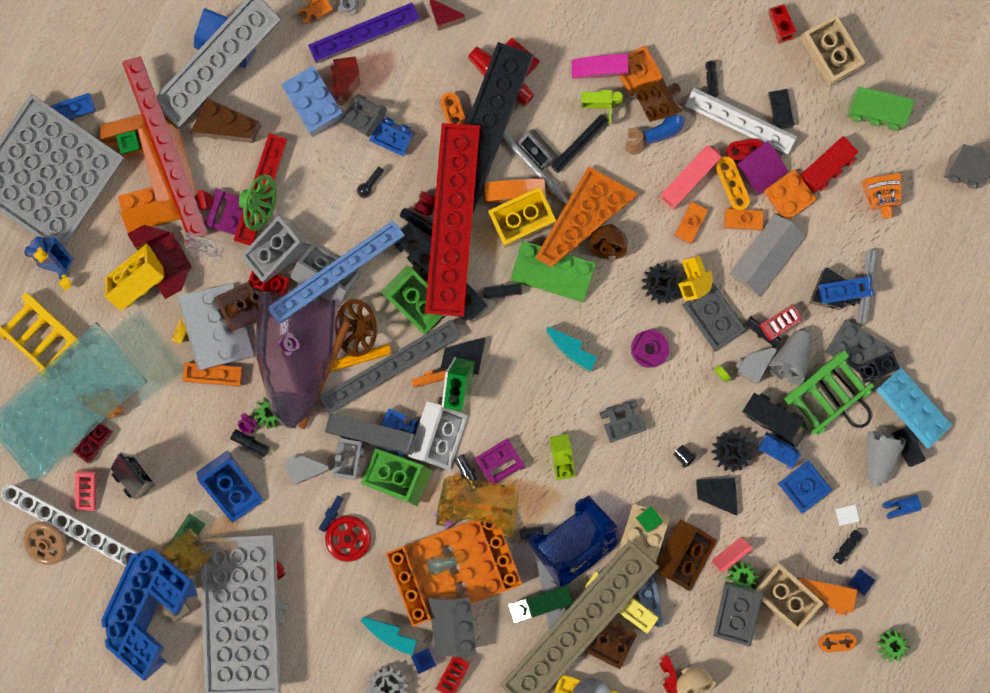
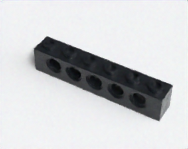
[394,222,488,323]

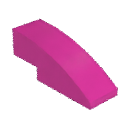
[571,54,628,79]

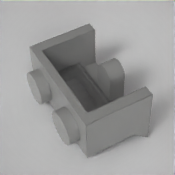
[332,438,364,480]

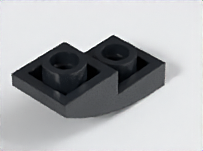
[856,351,900,384]

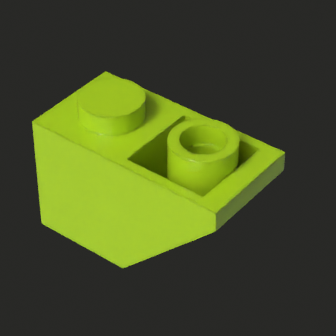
[549,434,575,480]

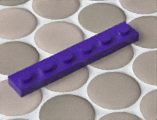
[308,2,420,63]

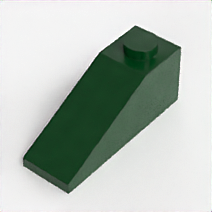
[508,585,574,623]

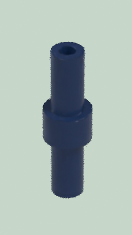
[319,495,344,532]

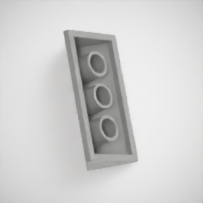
[729,214,805,297]

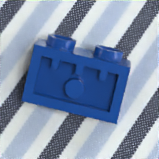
[369,117,415,156]

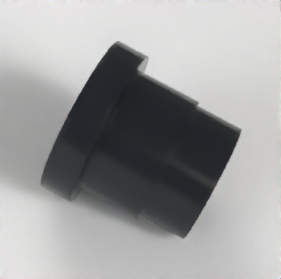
[673,445,697,469]

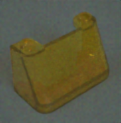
[436,476,520,537]

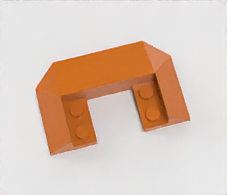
[100,114,197,233]

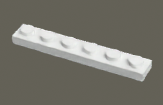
[685,88,797,155]

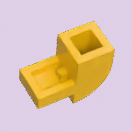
[678,255,713,301]

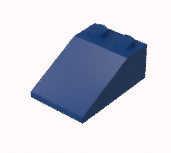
[196,450,264,523]

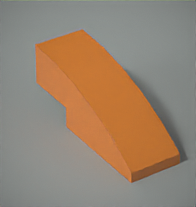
[483,179,546,202]

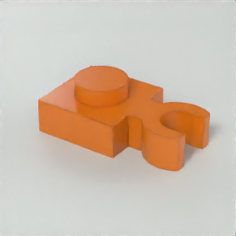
[297,0,333,24]

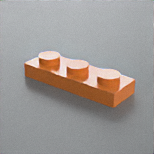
[182,362,243,387]

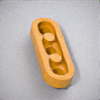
[715,156,750,211]

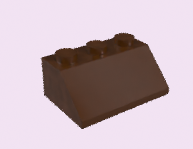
[655,519,718,591]

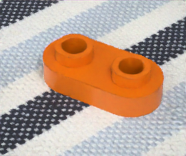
[440,92,465,125]

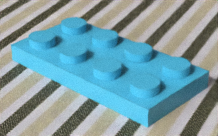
[876,367,952,449]

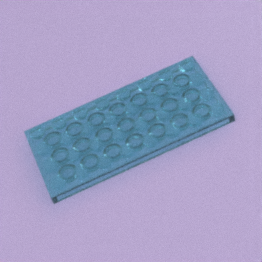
[0,322,148,482]

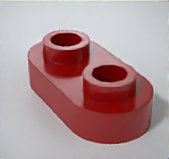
[726,139,763,161]

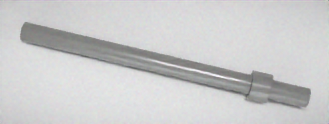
[502,131,569,206]

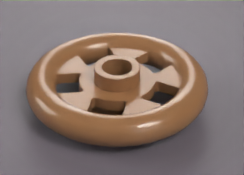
[23,522,67,565]

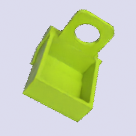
[581,90,623,126]

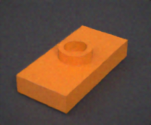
[674,201,708,244]
[724,209,763,231]
[411,370,447,388]

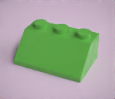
[846,86,915,131]

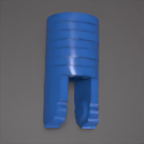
[882,494,921,519]

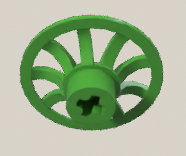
[239,174,276,231]

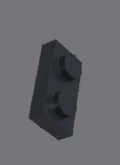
[768,89,795,129]

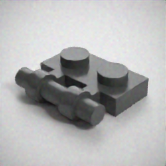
[599,400,647,443]

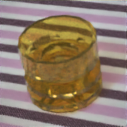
[161,528,214,577]

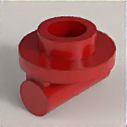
[195,190,213,211]

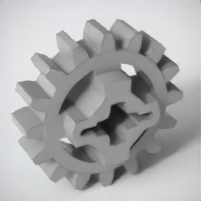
[366,666,408,693]

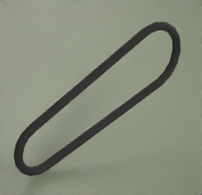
[820,369,871,428]

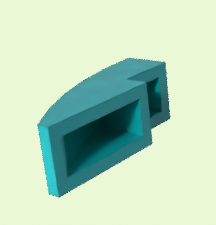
[546,327,597,372]
[361,617,417,656]

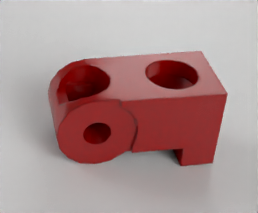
[768,4,797,44]

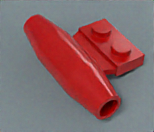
[468,38,540,106]

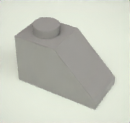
[735,348,777,384]
[284,454,330,485]

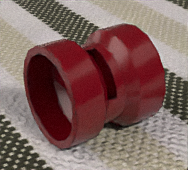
[413,191,435,217]

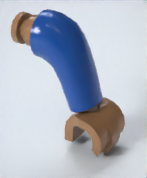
[624,105,685,155]

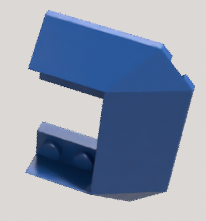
[101,548,198,681]

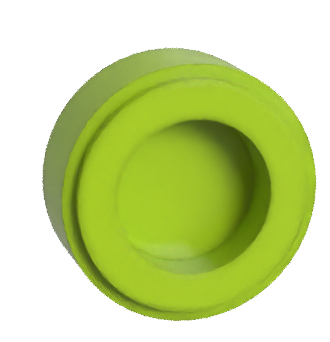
[714,364,731,383]

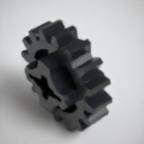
[641,263,683,305]
[711,430,754,473]

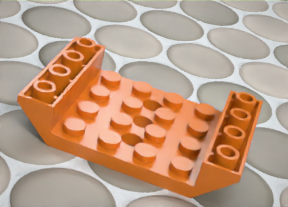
[385,512,522,627]

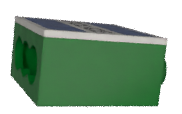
[442,357,475,411]

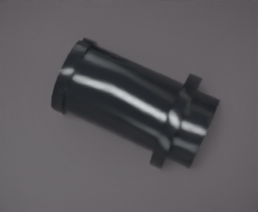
[520,525,544,542]

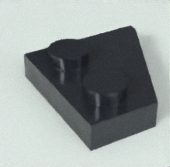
[696,478,738,515]

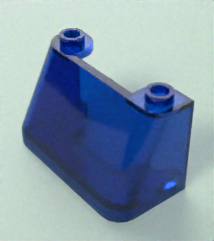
[528,495,620,587]

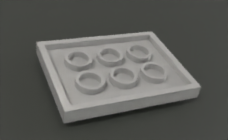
[177,283,254,371]

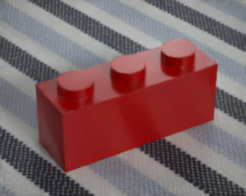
[800,136,859,193]

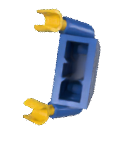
[24,236,74,291]

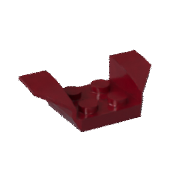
[127,225,192,300]

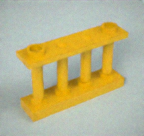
[0,292,86,379]

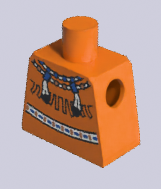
[861,173,901,220]

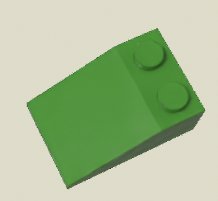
[381,265,443,335]
[361,448,432,507]

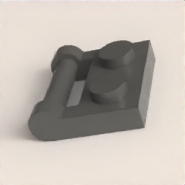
[341,94,387,137]

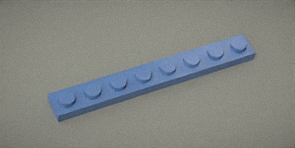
[267,220,405,325]

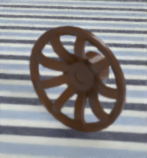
[335,299,377,357]

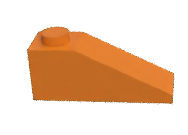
[797,578,857,616]

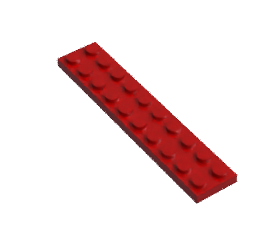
[425,123,480,317]

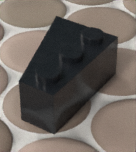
[742,392,808,448]

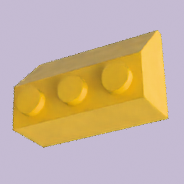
[488,187,556,248]
[104,243,164,311]

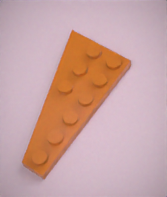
[535,166,638,268]

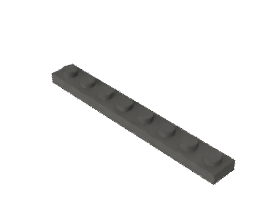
[319,319,461,414]

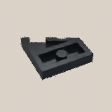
[441,338,486,375]

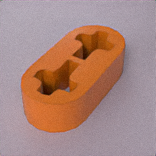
[818,633,856,652]

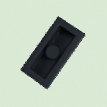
[517,129,558,171]
[892,426,926,467]

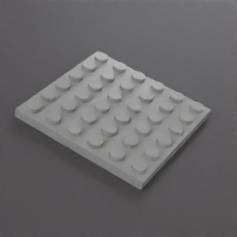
[0,94,126,248]

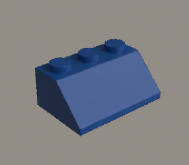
[194,8,255,69]

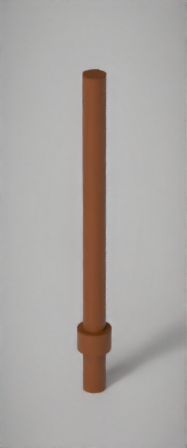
[298,321,351,429]

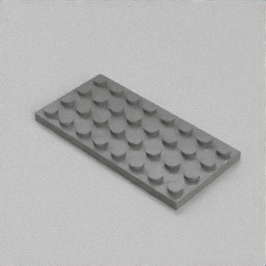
[200,535,281,693]

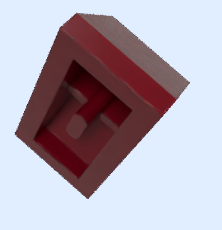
[429,0,465,31]

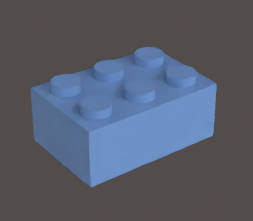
[281,65,344,137]

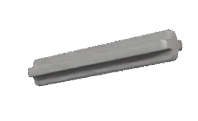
[856,250,878,324]

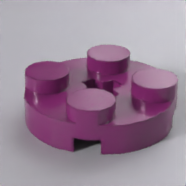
[631,330,669,368]

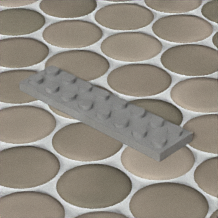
[156,0,282,128]

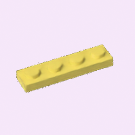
[585,571,660,634]

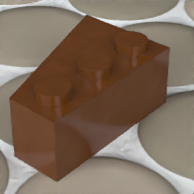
[191,98,261,143]

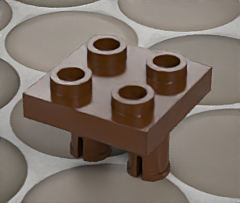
[633,78,681,122]
[214,281,266,332]
[585,621,637,670]

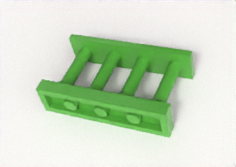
[783,350,874,435]

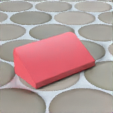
[712,538,752,572]

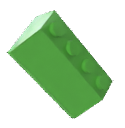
[511,241,595,302]

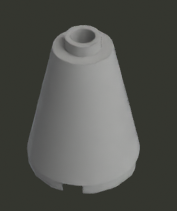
[768,329,812,384]
[867,431,906,486]

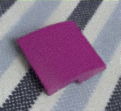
[737,141,788,195]

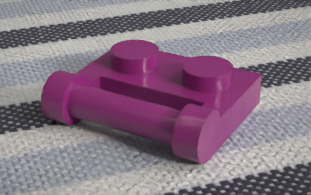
[204,189,244,235]
[475,438,526,487]

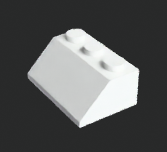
[408,401,468,470]

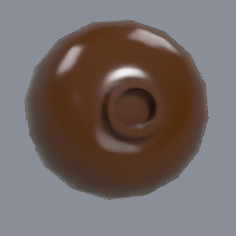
[589,224,627,259]

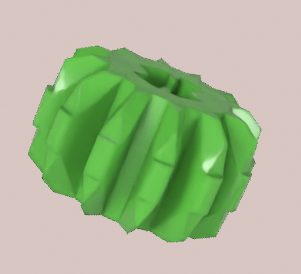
[254,396,287,429]
[726,561,759,588]
[876,629,910,663]

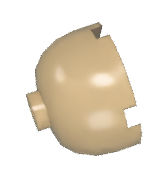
[677,667,716,693]

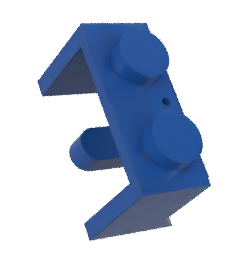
[756,432,801,470]

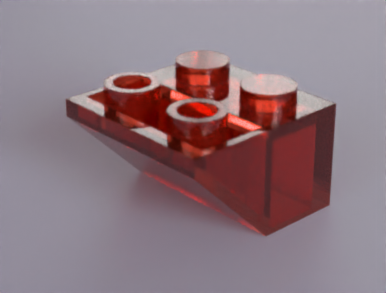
[330,56,361,105]

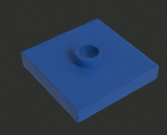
[777,460,832,514]

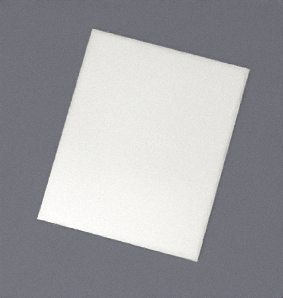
[835,504,860,526]

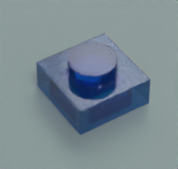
[848,569,876,596]
[410,648,437,674]

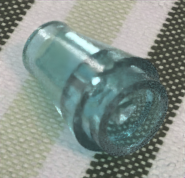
[426,556,456,575]

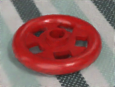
[325,515,371,562]

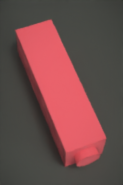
[660,145,721,210]

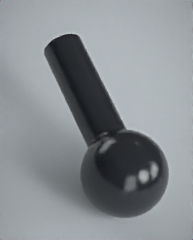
[357,166,385,198]

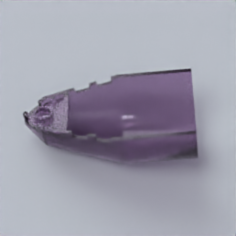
[255,292,335,429]

